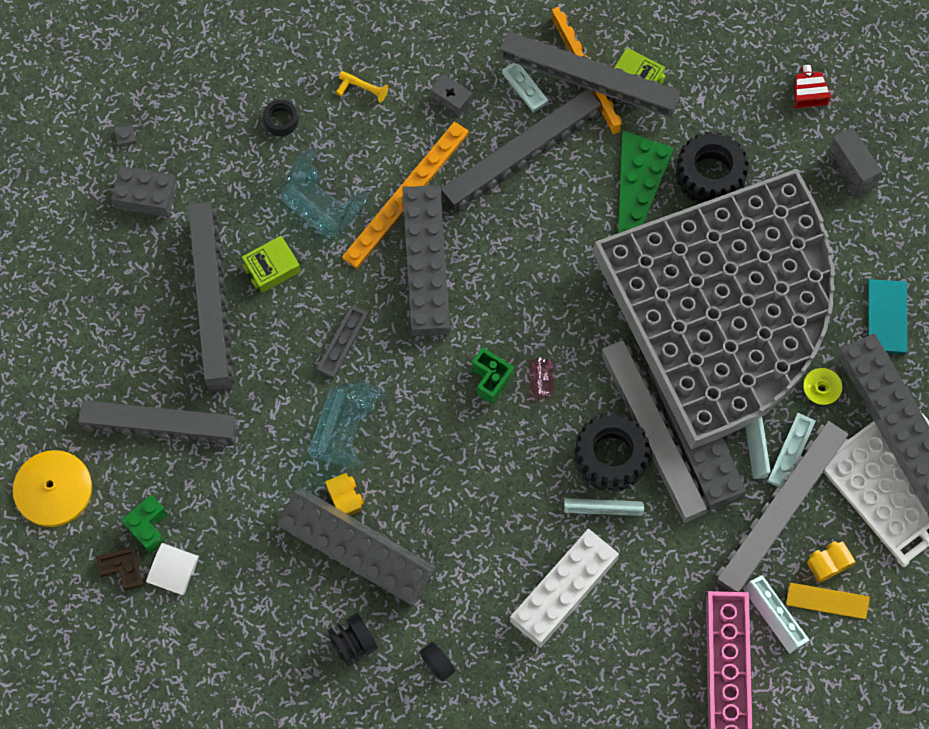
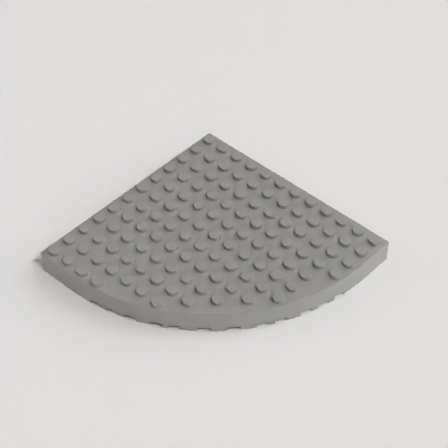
[592,169,835,449]

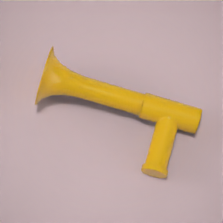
[335,71,388,103]

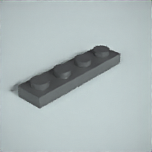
[317,305,369,379]

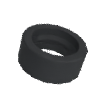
[263,99,299,136]
[420,642,455,682]

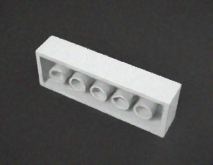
[510,528,619,648]

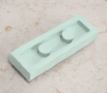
[502,63,548,113]

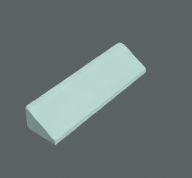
[745,417,771,479]
[564,498,644,516]
[743,575,810,653]

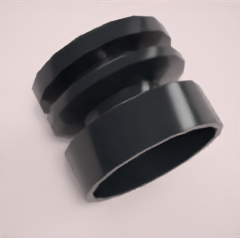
[327,613,378,667]

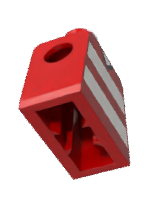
[794,65,831,109]

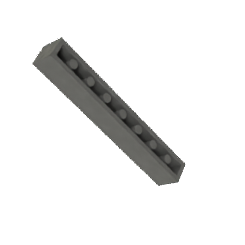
[78,400,237,446]

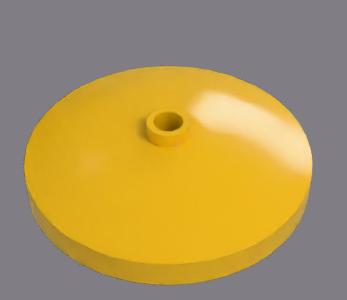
[13,450,92,527]

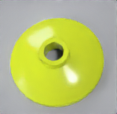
[803,368,842,405]

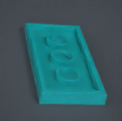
[868,279,907,354]

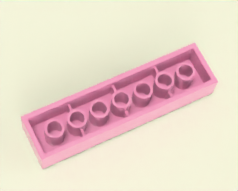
[706,591,752,729]

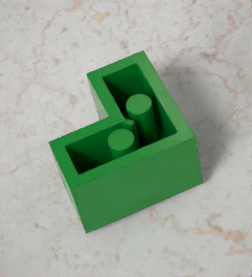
[472,347,515,405]
[121,494,167,554]

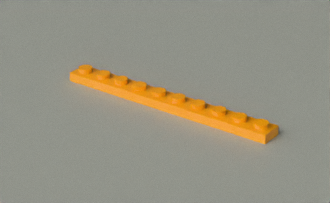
[342,121,469,269]

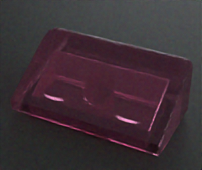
[530,358,554,397]

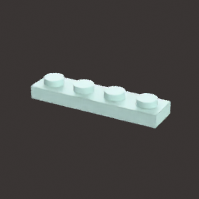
[767,413,816,488]

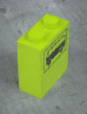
[614,48,666,85]
[241,236,301,293]

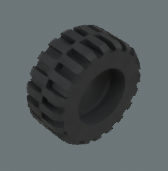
[676,132,749,204]
[574,413,650,491]

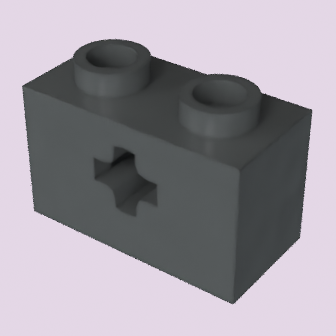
[430,74,473,117]

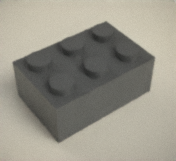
[828,127,883,197]
[111,166,178,217]

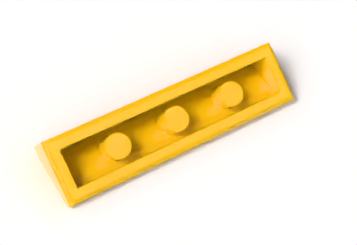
[786,583,870,619]

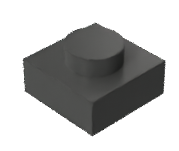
[114,125,136,147]

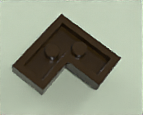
[96,547,144,591]

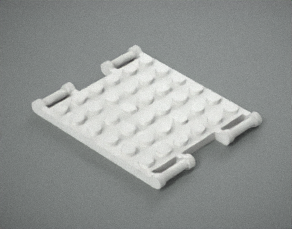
[824,410,929,567]

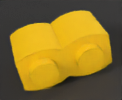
[325,473,364,516]
[807,541,855,583]

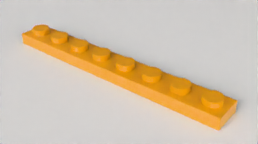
[551,7,622,135]

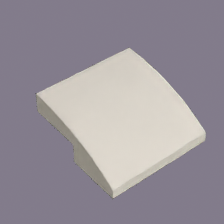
[146,543,199,595]

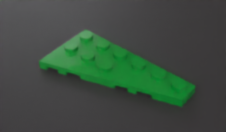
[618,130,674,233]

